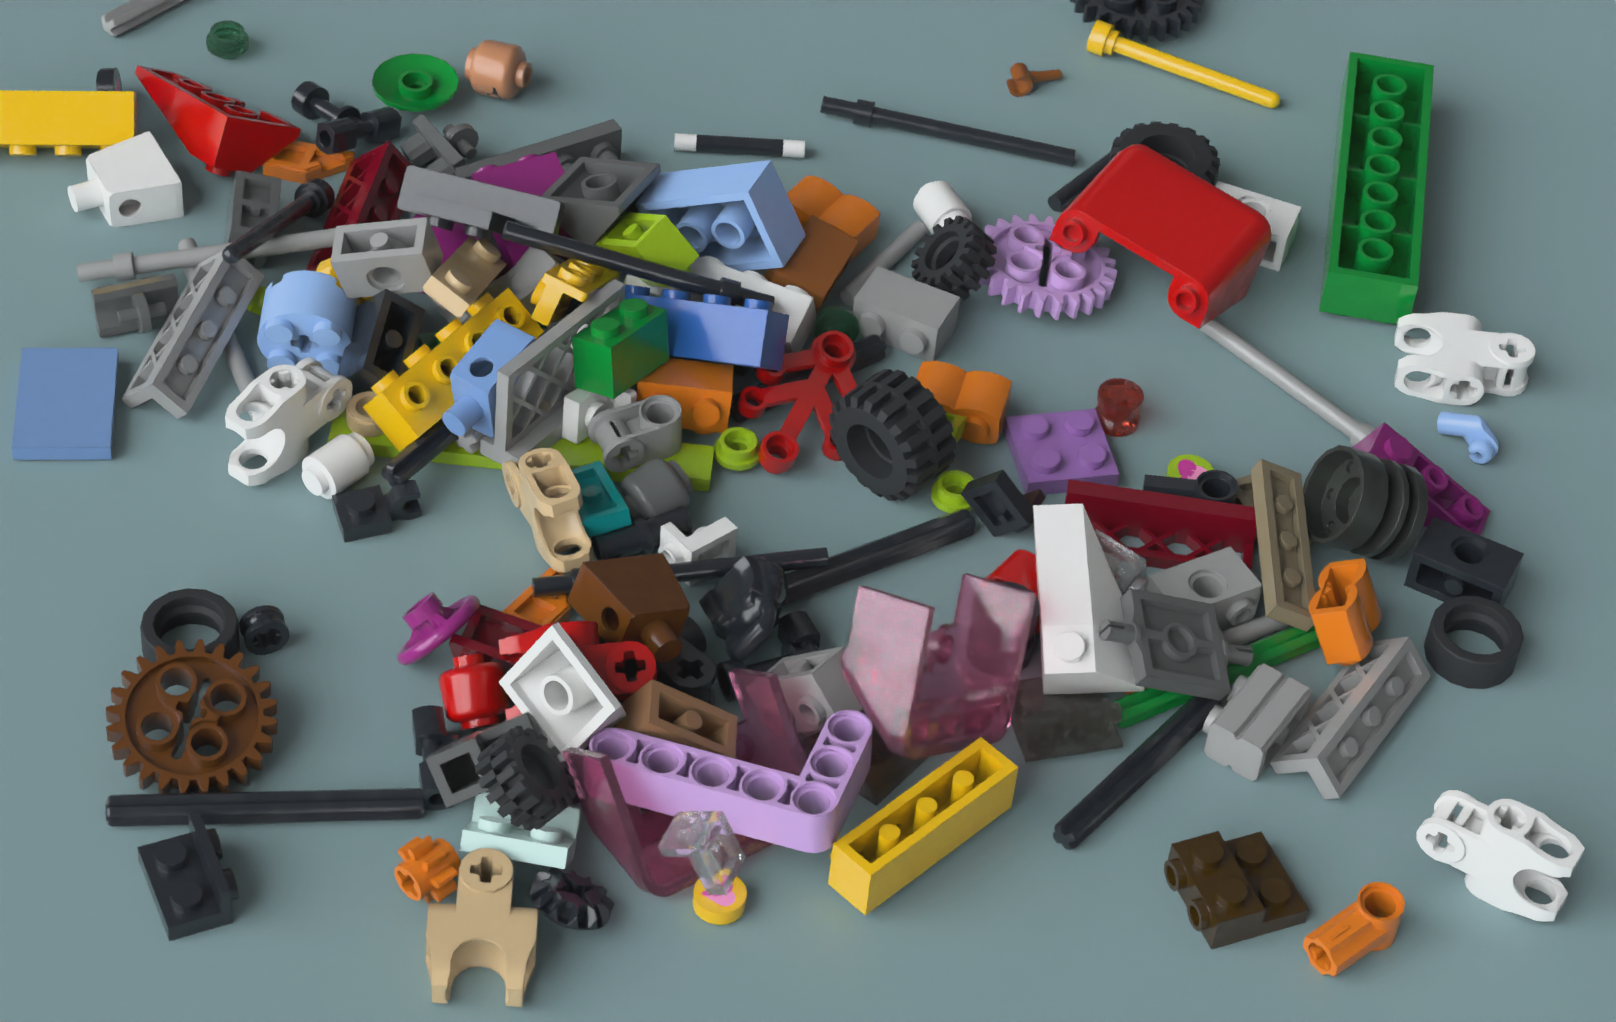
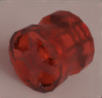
[1095,378,1144,437]

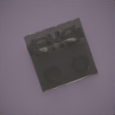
[997,677,1123,762]

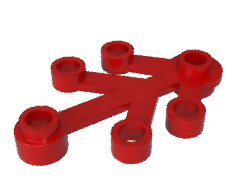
[737,331,857,474]

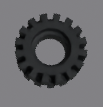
[911,216,997,300]
[476,726,576,831]

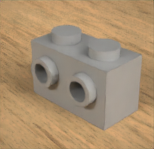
[751,646,875,737]

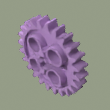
[978,214,1117,320]

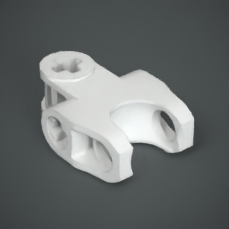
[1394,312,1536,406]
[225,357,353,486]
[1416,790,1585,922]

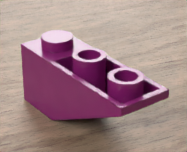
[1352,422,1491,535]

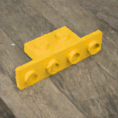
[530,258,621,327]

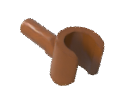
[1006,62,1062,97]

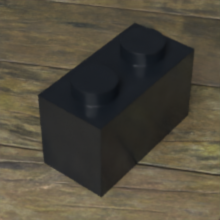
[337,289,425,396]

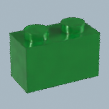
[572,298,669,399]

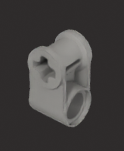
[587,395,682,472]

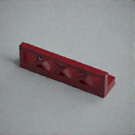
[306,141,413,271]
[1064,479,1257,572]

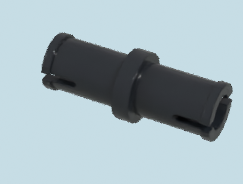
[591,506,693,560]

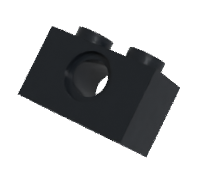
[1404,517,1524,606]

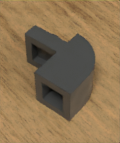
[425,712,538,808]

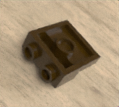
[1164,831,1309,950]

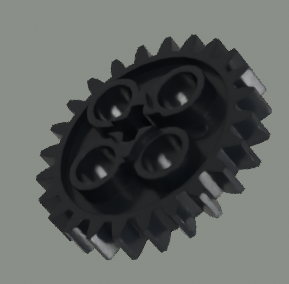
[1070,0,1203,43]

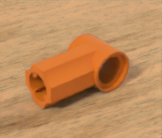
[1303,882,1405,977]

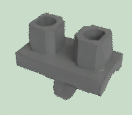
[399,114,479,176]
[91,273,179,338]

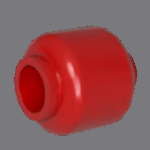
[439,653,510,730]

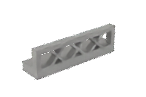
[121,251,264,419]
[1270,636,1431,800]

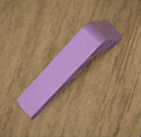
[589,710,873,853]

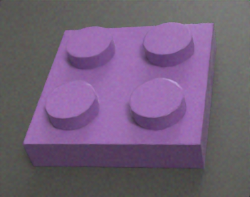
[1003,409,1120,494]

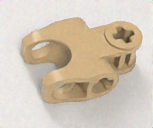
[502,448,594,573]
[426,848,538,1007]

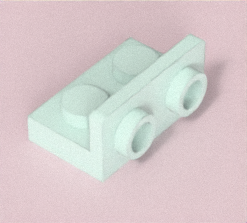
[459,790,581,869]

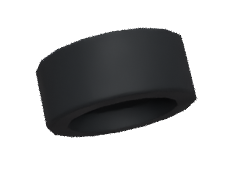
[140,588,240,663]
[1424,596,1524,689]

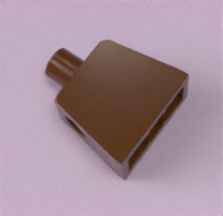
[567,553,690,663]

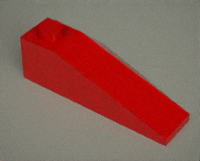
[135,65,301,177]

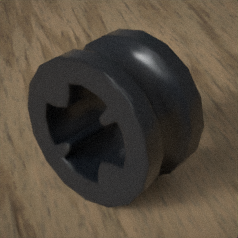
[239,605,290,655]

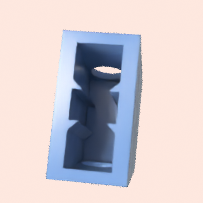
[442,319,535,438]

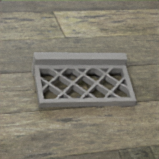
[480,279,626,465]

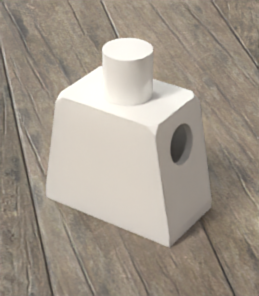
[68,131,184,228]

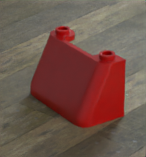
[1049,144,1272,329]

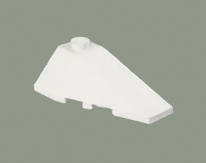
[1033,503,1145,695]

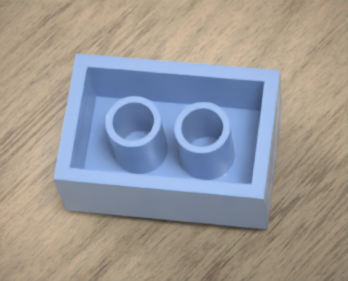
[635,160,806,271]

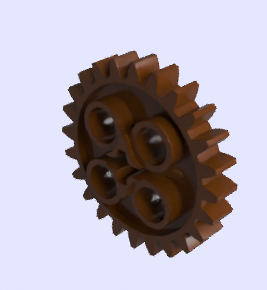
[106,639,278,794]

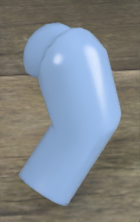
[1437,411,1499,464]

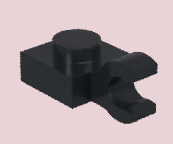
[332,480,422,543]

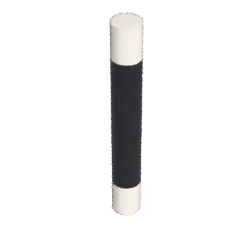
[674,133,805,158]

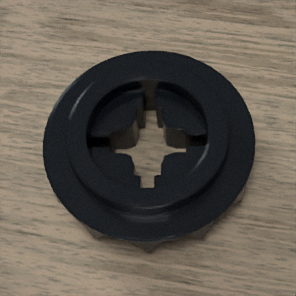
[529,867,614,930]

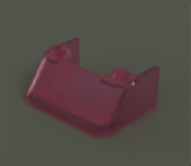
[841,573,1036,760]
[562,668,807,897]

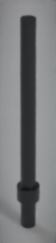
[820,96,1076,167]
[501,221,775,309]
[532,547,829,598]

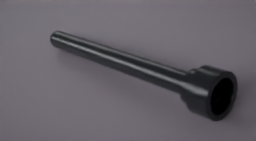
[222,178,335,264]

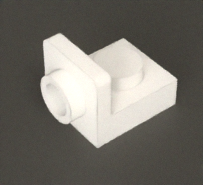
[561,388,637,444]
[658,516,738,587]

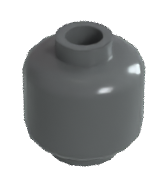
[621,457,694,520]

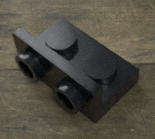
[137,812,239,941]

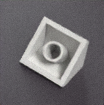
[499,622,627,762]

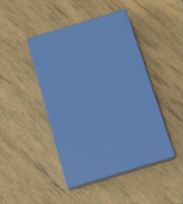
[12,348,119,460]

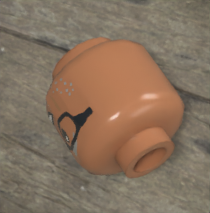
[465,40,532,99]

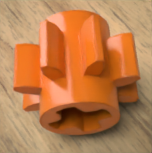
[394,835,461,903]

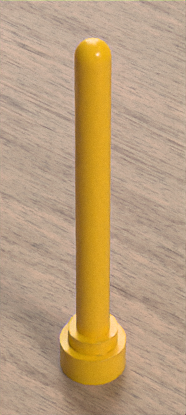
[1086,20,1281,109]

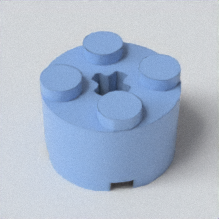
[257,270,358,375]

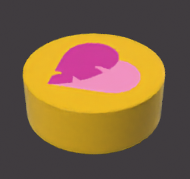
[692,871,747,925]

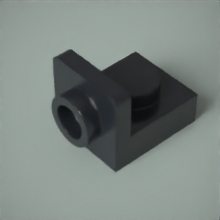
[961,469,1046,537]

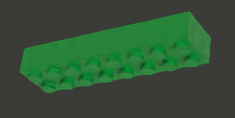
[1319,52,1434,324]

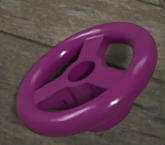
[397,592,480,666]

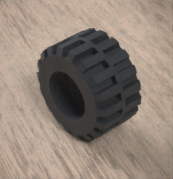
[1109,121,1220,186]
[829,369,956,501]

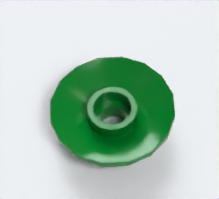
[372,53,459,112]

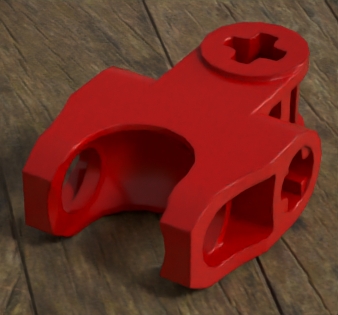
[499,621,658,720]

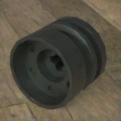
[1303,445,1428,563]

